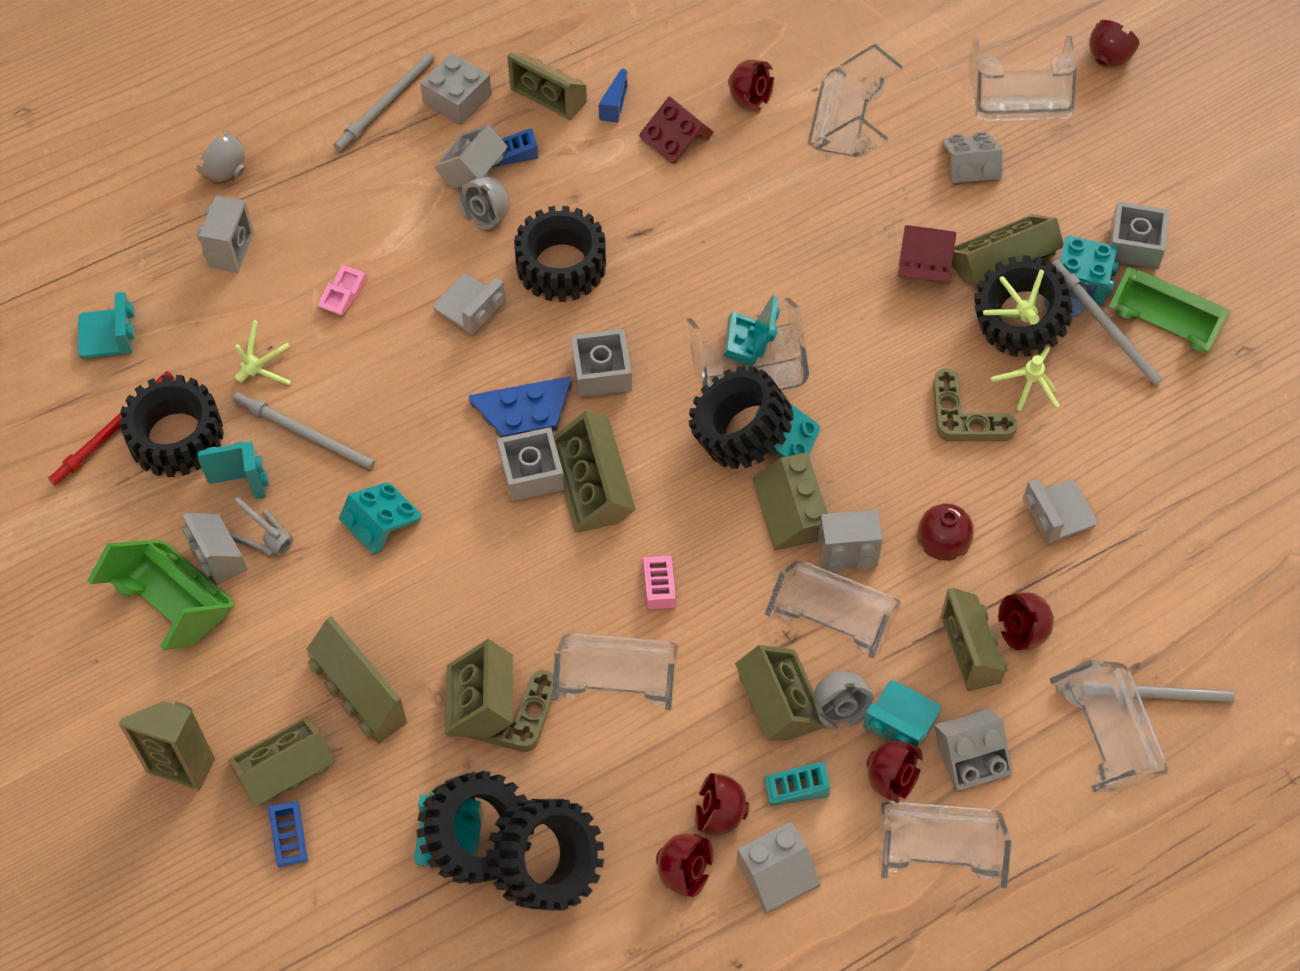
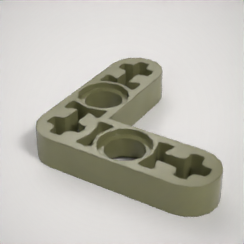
[933,368,1017,441]
[469,670,556,752]

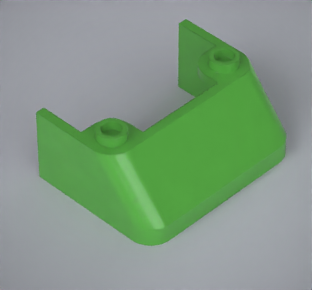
[1109,267,1232,353]
[87,540,234,650]

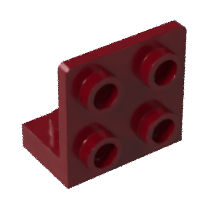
[639,96,714,164]
[897,225,956,284]

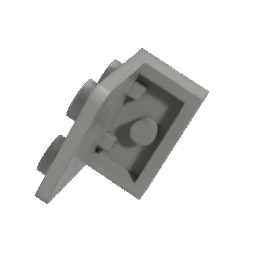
[943,132,1003,183]
[434,274,506,335]
[1023,479,1097,544]

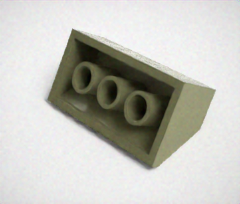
[952,214,1064,286]
[553,411,636,532]
[307,616,407,744]
[119,701,215,790]

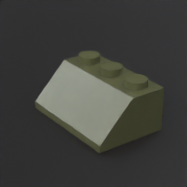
[507,53,587,120]
[753,452,828,551]
[941,588,1007,691]
[445,639,513,737]
[735,645,826,741]
[228,716,335,807]

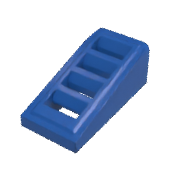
[599,69,628,123]
[492,129,538,167]
[268,801,308,867]

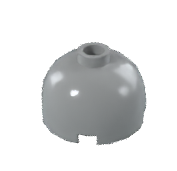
[197,131,245,182]
[458,177,510,230]
[813,671,874,728]

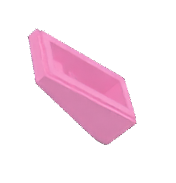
[643,555,676,610]

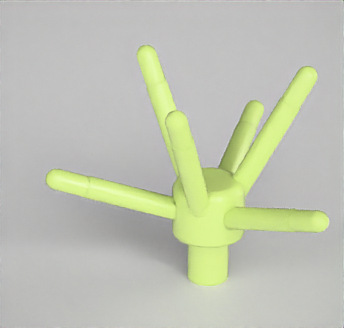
[983,270,1044,325]
[234,320,291,385]
[991,346,1060,412]

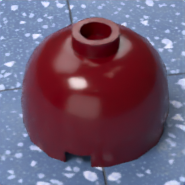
[1089,20,1140,67]
[728,60,774,110]
[917,503,974,561]
[998,592,1054,650]
[866,740,923,803]
[695,773,749,835]
[656,833,713,897]

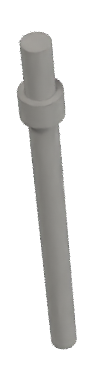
[333,53,435,151]
[1052,259,1162,386]
[233,392,375,470]
[1056,679,1235,703]

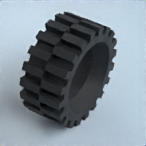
[514,206,606,302]
[974,256,1073,357]
[688,366,793,469]
[119,375,224,477]
[417,771,534,884]
[487,799,604,911]

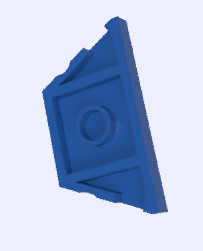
[469,376,571,438]

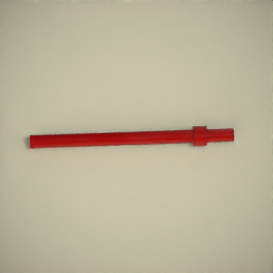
[48,371,174,486]

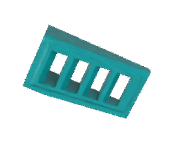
[764,762,830,806]

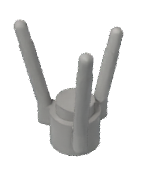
[230,498,293,557]

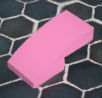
[317,265,367,316]

